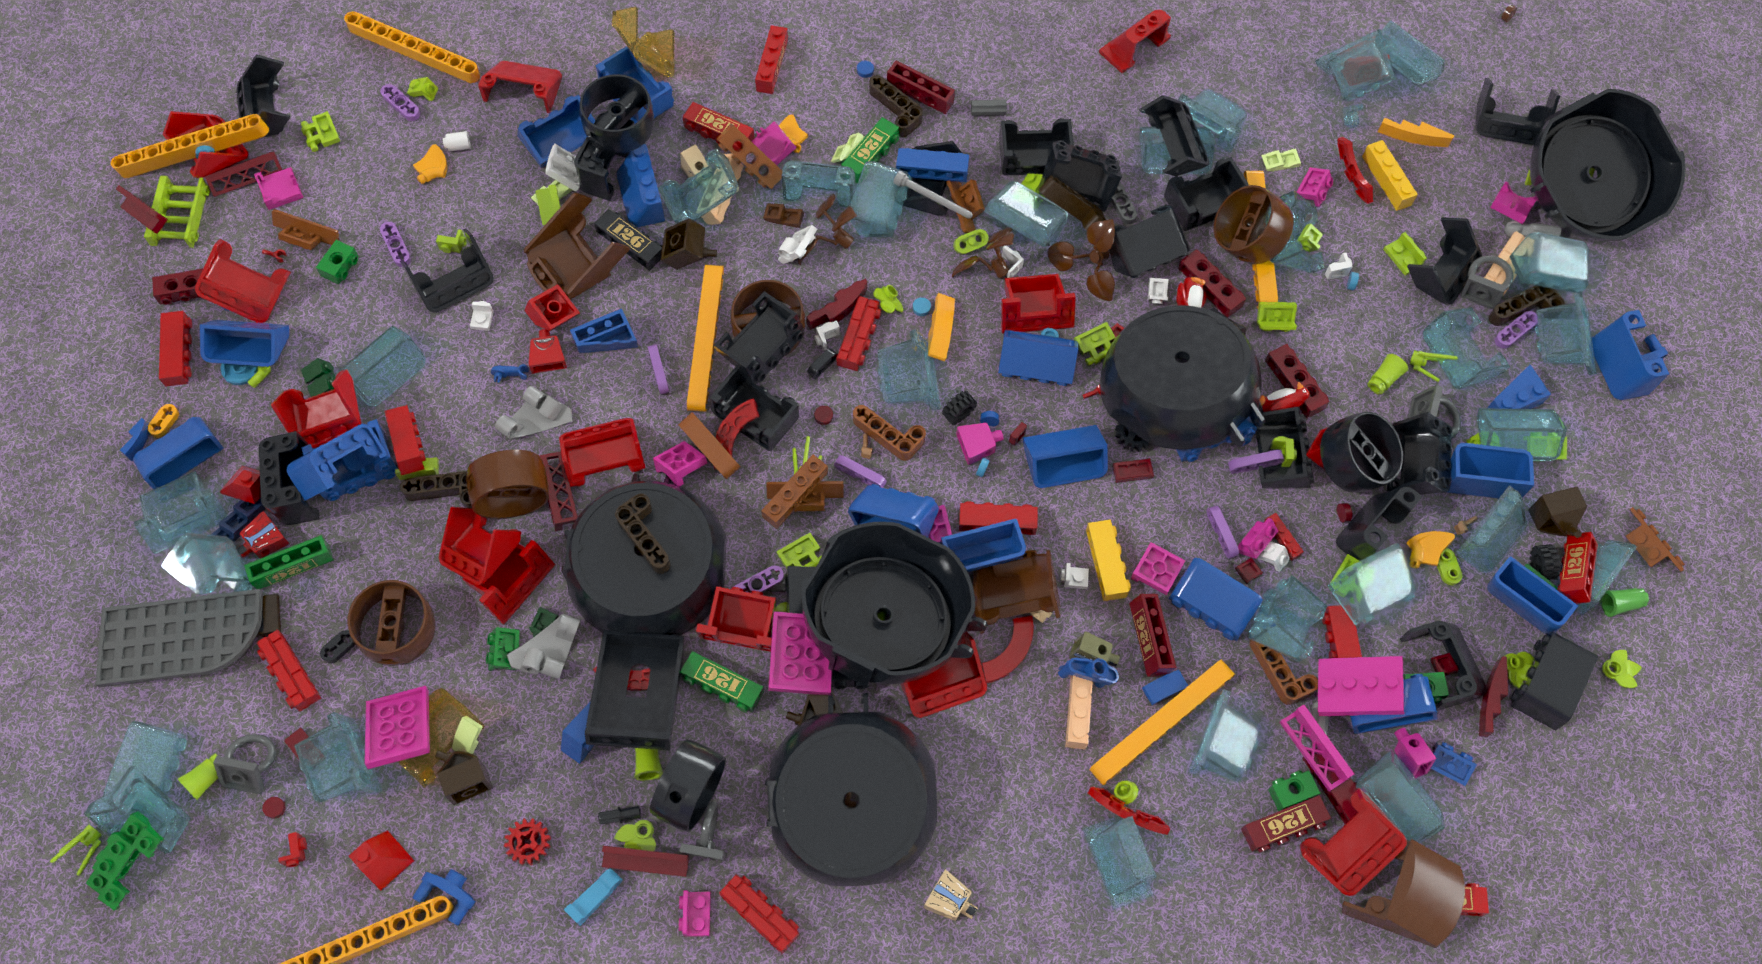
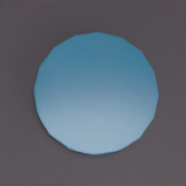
[220,363,258,385]

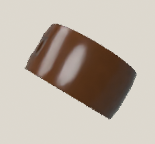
[1214,185,1294,264]
[730,280,805,356]
[466,450,549,519]
[347,580,436,666]

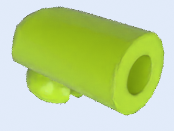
[248,366,271,388]

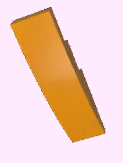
[1378,118,1454,147]
[928,293,955,361]

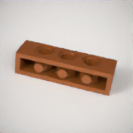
[717,123,785,190]
[761,454,828,529]

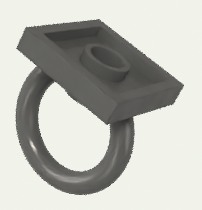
[1460,256,1513,310]
[1407,385,1461,438]
[213,734,276,795]
[679,801,727,861]

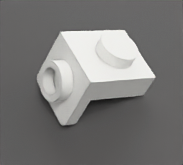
[1148,278,1168,304]
[814,321,840,351]
[1257,541,1290,572]

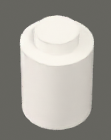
[443,131,471,152]

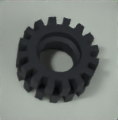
[942,391,977,425]
[1529,544,1561,580]

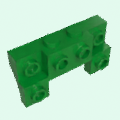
[85,811,164,911]

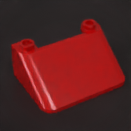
[478,61,562,113]
[163,111,249,178]
[195,239,291,323]
[271,369,361,448]
[559,418,646,487]
[439,507,522,585]
[901,631,987,718]
[1299,788,1407,896]

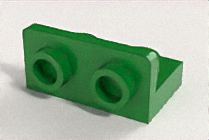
[486,627,520,671]

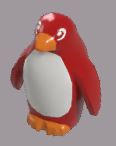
[1176,277,1206,308]
[1260,382,1310,412]

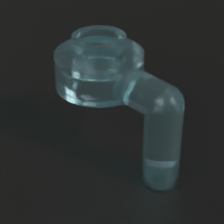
[1342,103,1363,129]

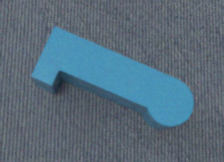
[564,868,622,926]

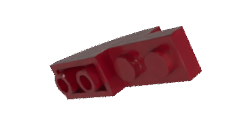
[806,278,867,330]

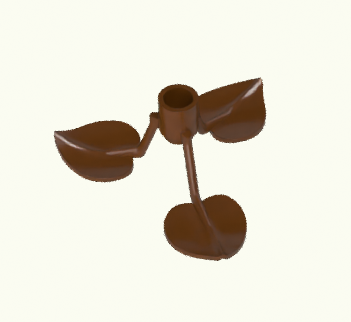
[798,193,857,266]
[1047,219,1115,301]
[952,226,1014,278]

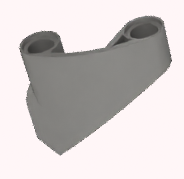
[495,386,573,439]
[507,614,581,679]

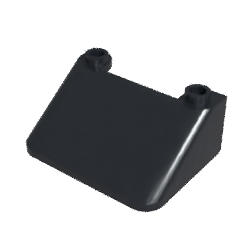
[891,141,962,216]

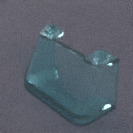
[162,533,252,594]
[1328,543,1417,625]

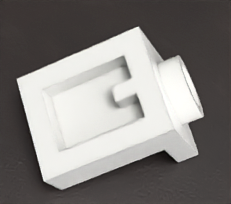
[1325,253,1352,280]
[470,301,493,331]
[1060,563,1089,589]

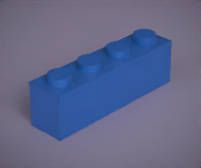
[896,148,969,182]

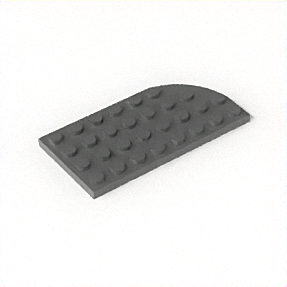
[95,589,263,687]

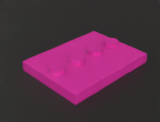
[768,612,832,695]
[1318,656,1404,716]
[365,686,430,769]

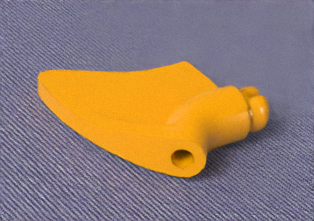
[779,114,808,153]
[413,144,447,184]
[1406,531,1455,569]

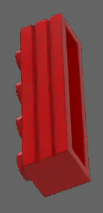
[1264,513,1304,561]

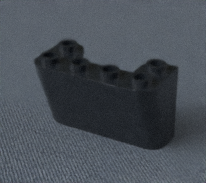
[1038,141,1122,212]
[1109,204,1190,278]
[714,291,804,384]
[1255,407,1315,488]
[1387,412,1452,495]
[1336,487,1423,566]

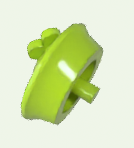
[1114,780,1138,805]

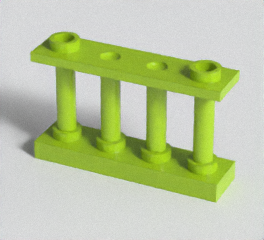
[144,176,210,248]

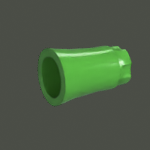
[1599,588,1649,617]

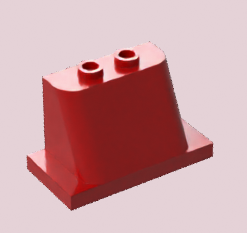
[1099,10,1171,73]
[1001,274,1076,334]
[462,540,556,625]
[696,586,776,652]

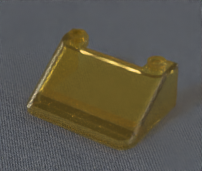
[612,7,674,78]
[397,688,485,788]

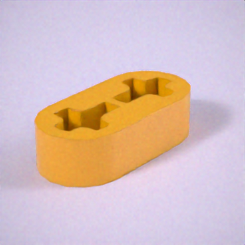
[148,404,179,438]

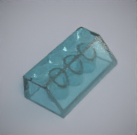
[1575,540,1637,616]

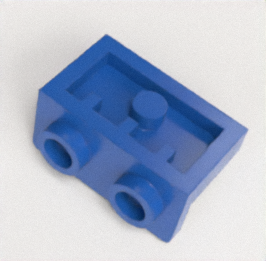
[1431,742,1477,786]

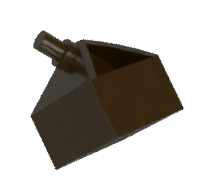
[661,218,717,270]
[1528,486,1587,538]
[786,688,843,726]
[435,750,493,805]

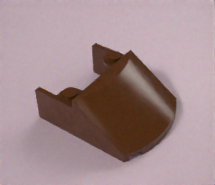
[524,192,630,300]
[973,550,1061,634]
[1342,839,1465,948]

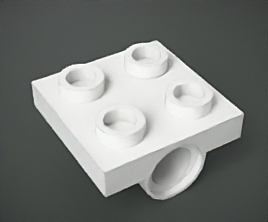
[778,225,817,264]

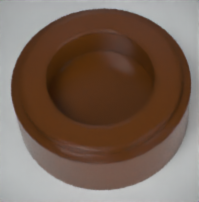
[1501,5,1517,23]

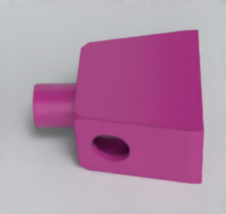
[956,423,1004,465]
[1394,728,1436,780]

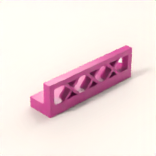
[1279,705,1354,791]

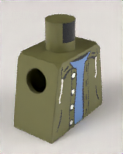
[1069,631,1120,667]

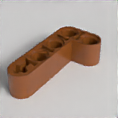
[853,405,926,461]
[678,412,741,480]
[1249,630,1318,705]

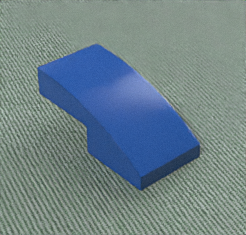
[120,418,150,461]
[1142,669,1189,705]

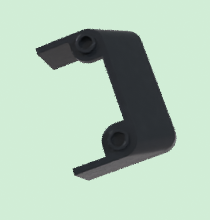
[236,54,290,137]
[1475,77,1560,145]
[1139,95,1210,176]
[1407,217,1482,304]
[400,228,494,313]
[1400,621,1487,711]

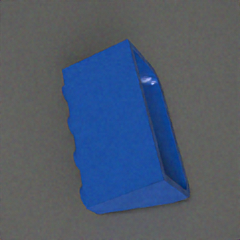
[616,144,665,227]
[200,320,289,367]
[998,330,1078,386]
[133,417,224,492]
[1023,425,1108,488]
[1447,443,1534,501]
[848,484,939,537]
[940,518,1026,572]
[1487,556,1578,634]
[1169,558,1263,641]
[1350,674,1438,734]

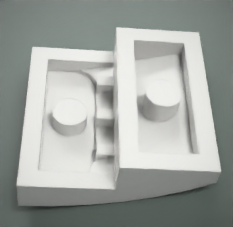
[545,144,580,192]

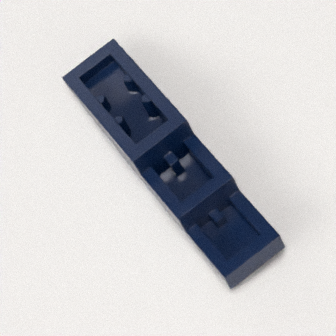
[204,497,266,554]

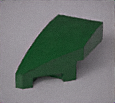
[529,607,559,637]

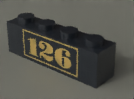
[594,209,662,271]

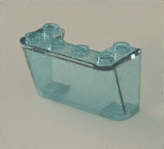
[658,148,739,223]
[782,160,857,208]
[1265,190,1324,273]
[1423,307,1510,389]
[1249,575,1327,662]

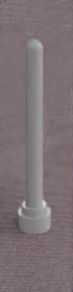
[893,171,973,219]

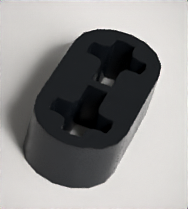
[807,348,838,379]
[320,630,355,664]

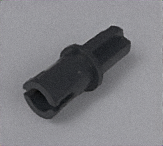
[598,805,641,825]

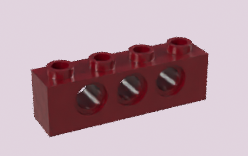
[887,60,955,115]
[1178,249,1246,317]
[152,268,203,305]
[1265,344,1330,419]

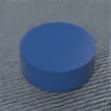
[857,61,874,78]
[980,411,999,426]

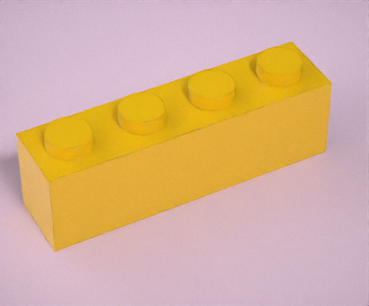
[1362,140,1418,211]
[1086,519,1131,601]

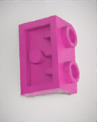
[1296,167,1333,207]
[1238,518,1278,559]
[679,890,711,937]

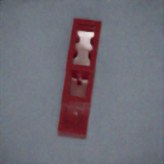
[1479,656,1508,737]

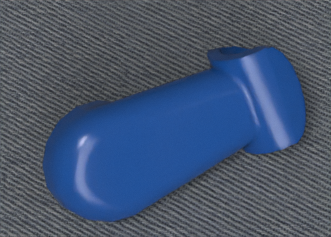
[491,364,529,383]

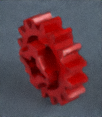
[504,818,551,866]

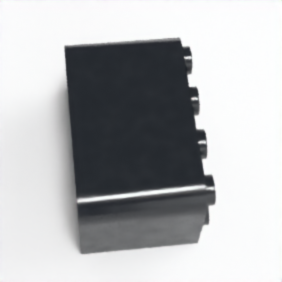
[574,113,634,201]
[999,118,1074,176]
[1164,157,1249,231]
[710,367,799,451]
[258,431,320,525]
[1510,631,1598,731]

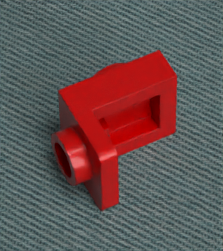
[278,832,307,868]

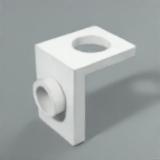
[1002,246,1024,278]

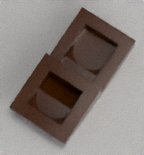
[763,203,804,228]

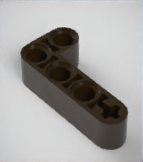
[869,75,923,137]
[1039,175,1106,231]
[1488,282,1565,326]
[400,471,472,508]
[615,493,671,574]

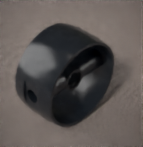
[579,74,654,153]
[1320,412,1403,493]
[650,739,726,832]

